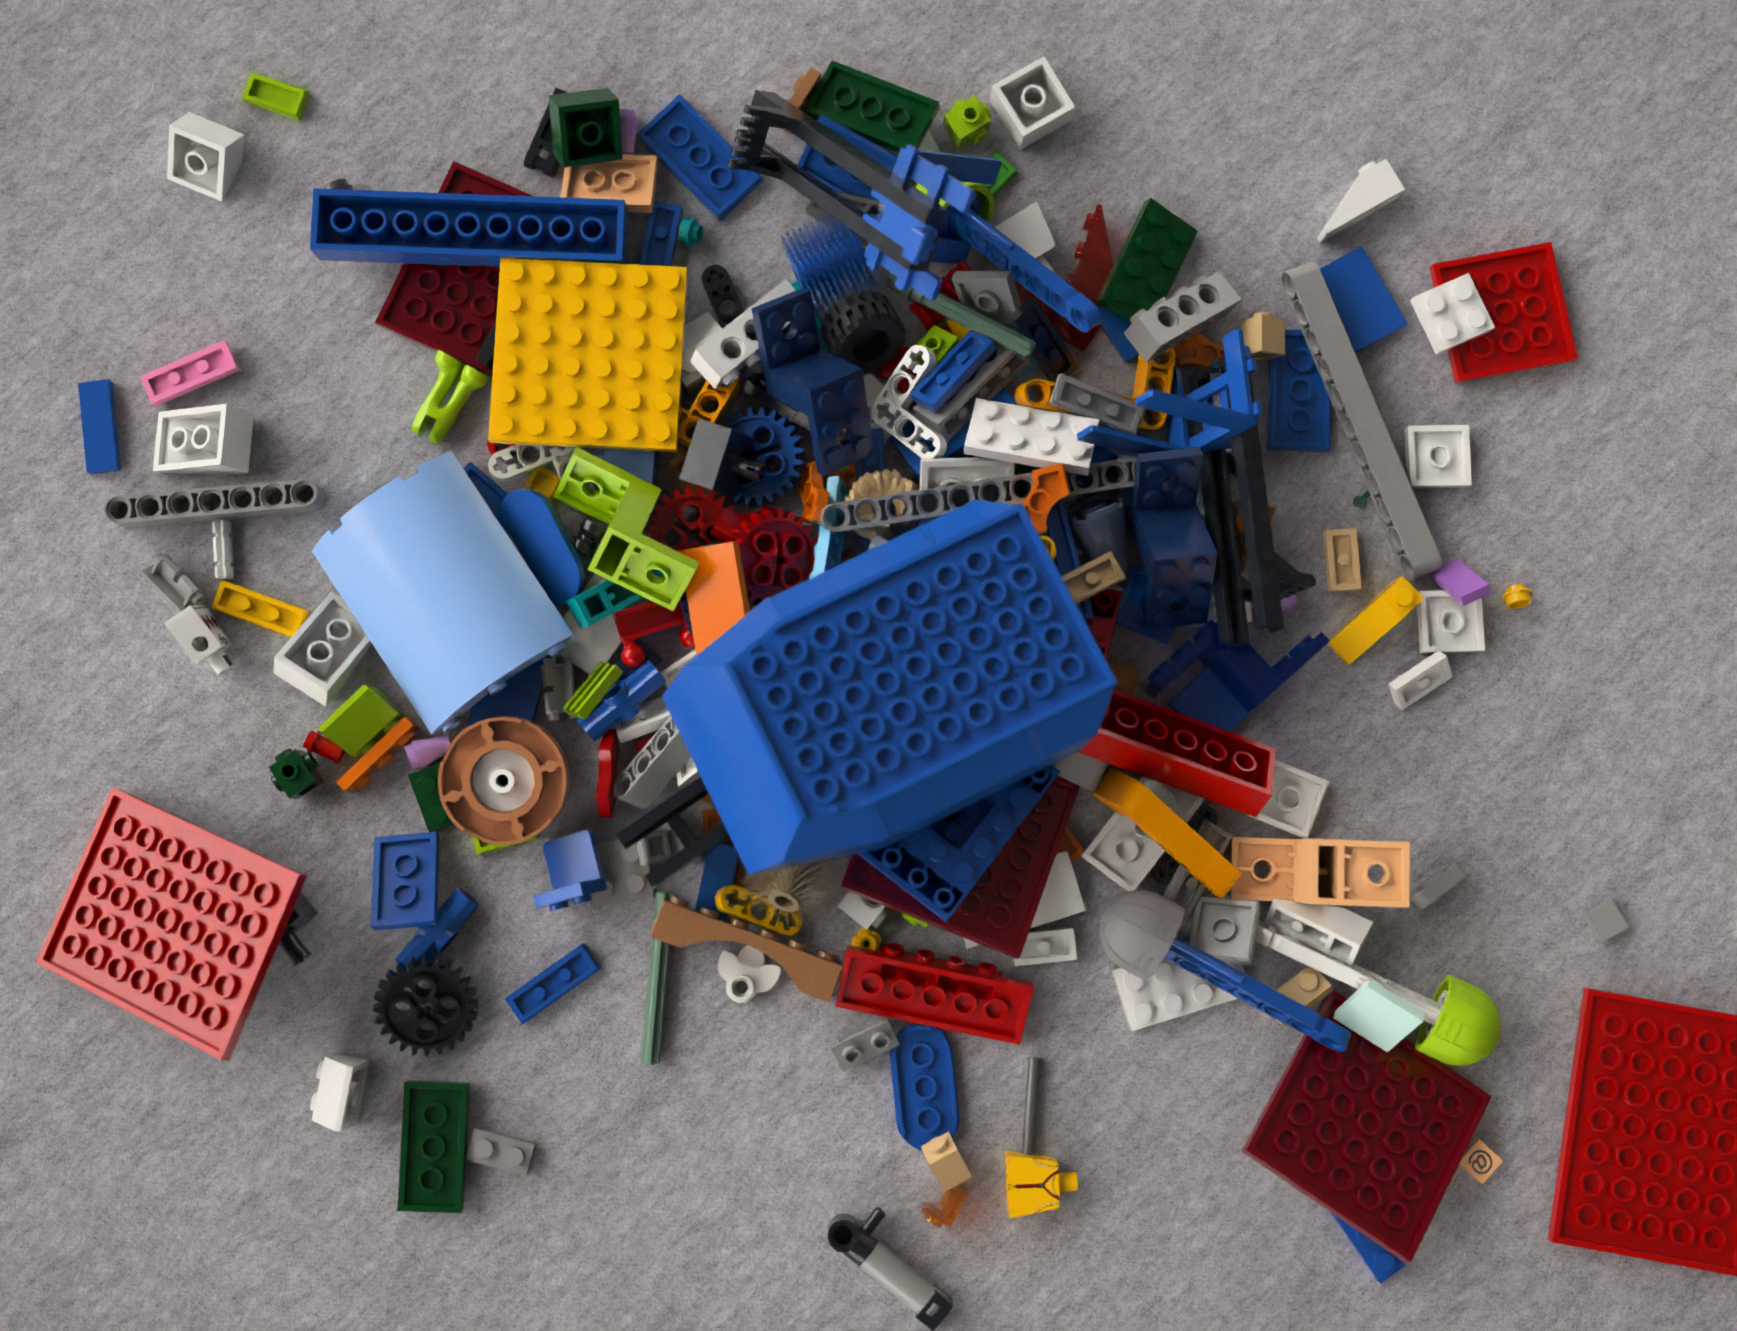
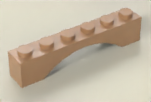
[650,896,842,1002]

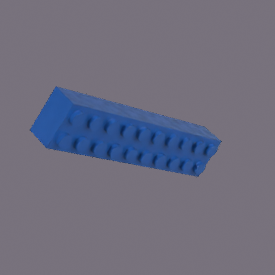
[310,188,629,267]

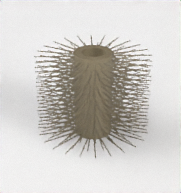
[740,856,850,929]

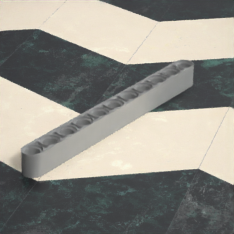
[1281,261,1442,580]
[820,456,1137,532]

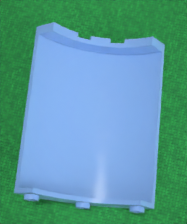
[312,451,574,735]

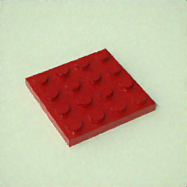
[1429,242,1578,384]

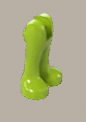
[411,350,489,445]

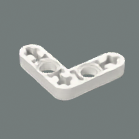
[871,345,947,458]
[488,444,596,514]

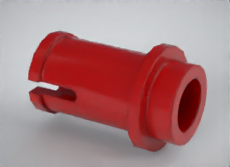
[303,731,345,764]

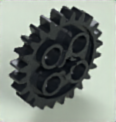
[372,954,479,1057]

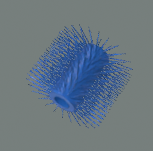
[780,213,879,320]

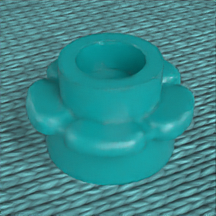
[678,217,703,248]

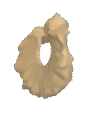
[845,469,918,541]

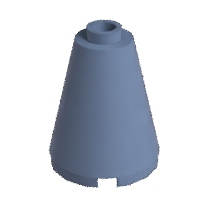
[1067,493,1129,573]

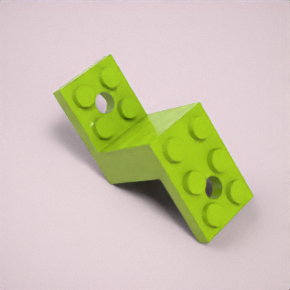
[553,447,699,611]

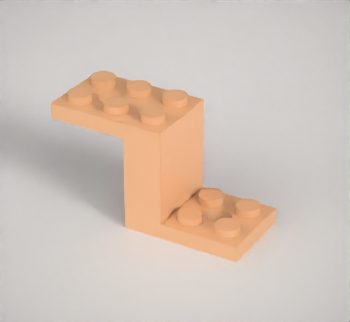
[1229,837,1410,908]

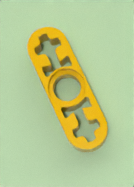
[715,885,802,936]

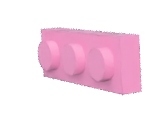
[140,340,240,406]

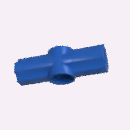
[576,660,667,742]
[395,887,479,967]

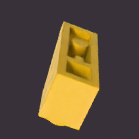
[1327,576,1424,665]

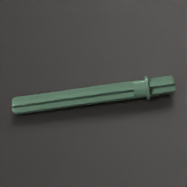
[886,273,1036,358]
[641,891,674,1065]

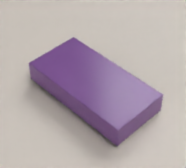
[1430,558,1491,606]

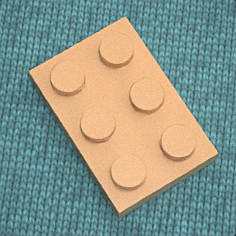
[561,154,658,213]

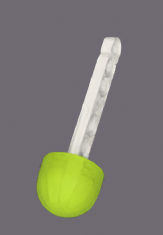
[1256,920,1501,1066]

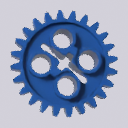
[723,407,806,507]

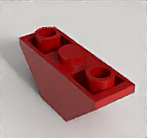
[1085,589,1122,662]

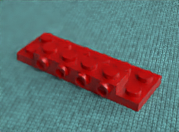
[835,943,1033,1045]

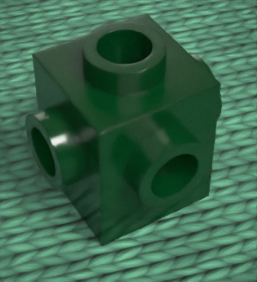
[268,749,324,799]

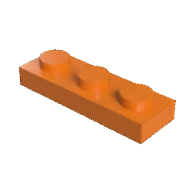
[336,716,420,792]

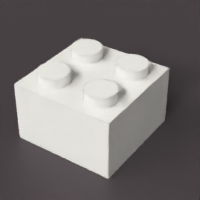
[990,56,1075,150]

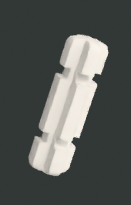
[212,520,234,580]

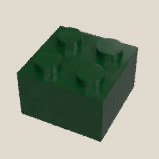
[548,88,623,167]

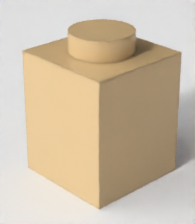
[1241,312,1285,361]
[921,1131,972,1192]

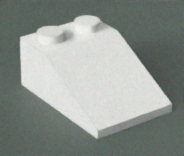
[153,404,254,476]
[274,591,372,707]

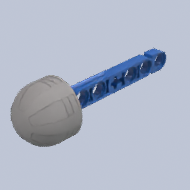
[1100,890,1352,1052]

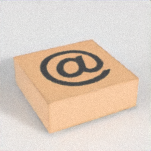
[1459,1137,1503,1184]

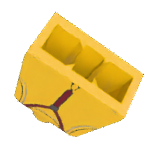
[1005,1150,1078,1218]

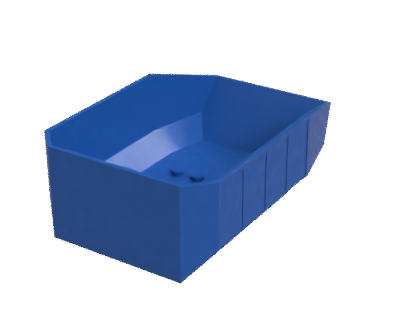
[662,500,1117,875]

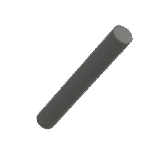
[1022,1057,1041,1155]

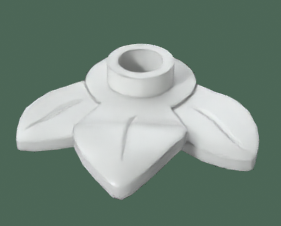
[718,945,781,1003]

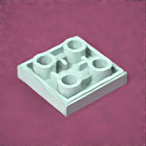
[1333,979,1425,1052]

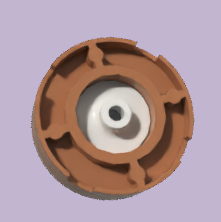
[438,716,571,845]

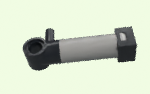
[827,1207,953,1331]

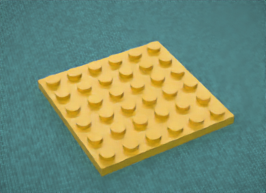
[488,258,688,452]

